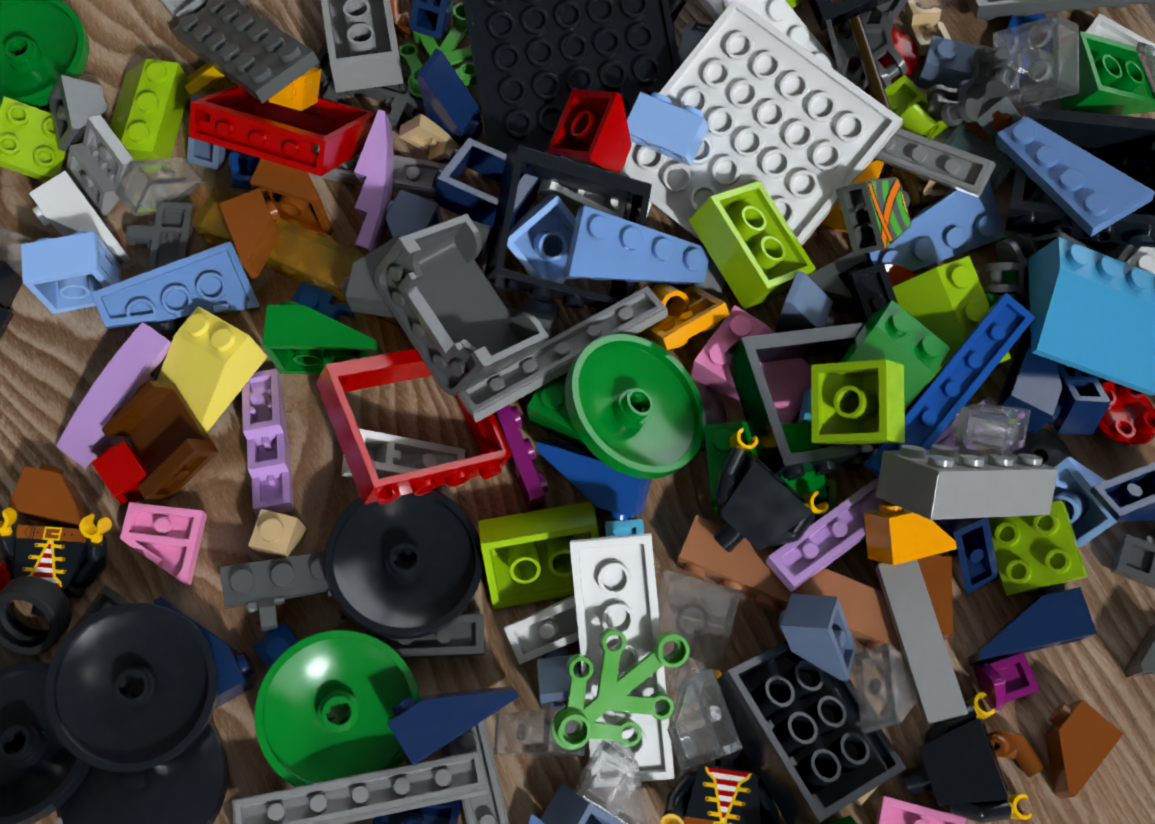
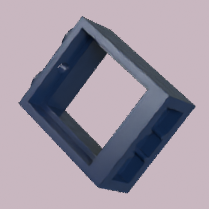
[432,138,542,231]

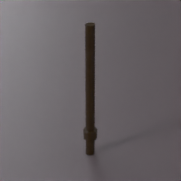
[848,16,923,210]

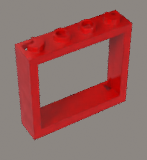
[189,84,377,176]
[316,349,512,505]

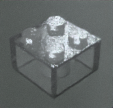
[993,14,1079,108]

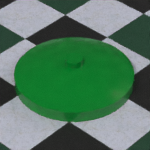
[0,0,89,108]
[565,334,706,479]
[255,629,419,787]

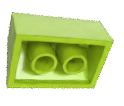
[110,58,190,172]
[688,181,816,310]
[892,256,1011,385]
[478,501,599,610]

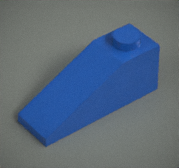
[536,439,651,520]

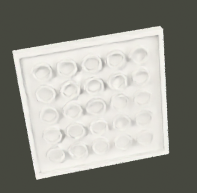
[620,0,903,246]

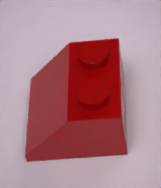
[546,89,632,175]

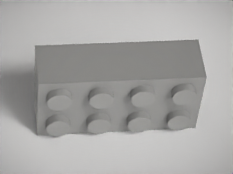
[321,0,404,93]
[876,444,1058,520]

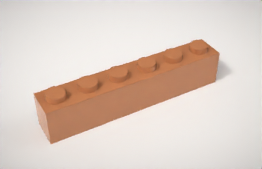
[676,515,901,658]

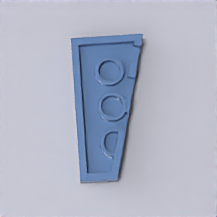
[995,116,1155,237]
[864,180,1005,272]
[563,205,710,285]
[90,241,260,329]

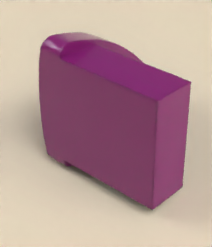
[974,652,1041,711]

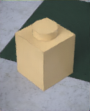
[248,509,308,559]

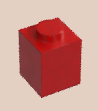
[91,441,150,507]

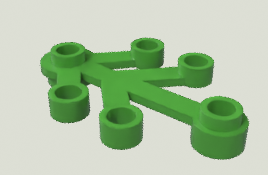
[398,2,477,98]
[551,628,690,750]

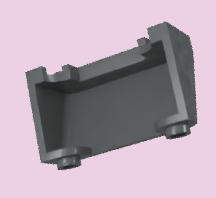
[374,214,549,396]

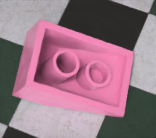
[691,305,811,424]

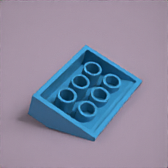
[1028,237,1155,396]

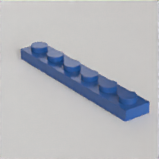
[863,293,1035,478]

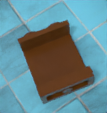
[102,380,219,499]

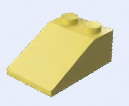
[157,306,268,433]

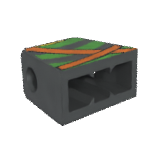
[835,177,911,256]

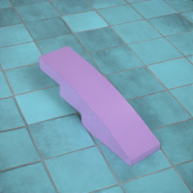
[354,109,394,256]
[56,322,171,469]
[242,368,294,517]

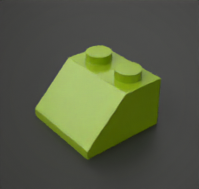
[811,359,905,445]

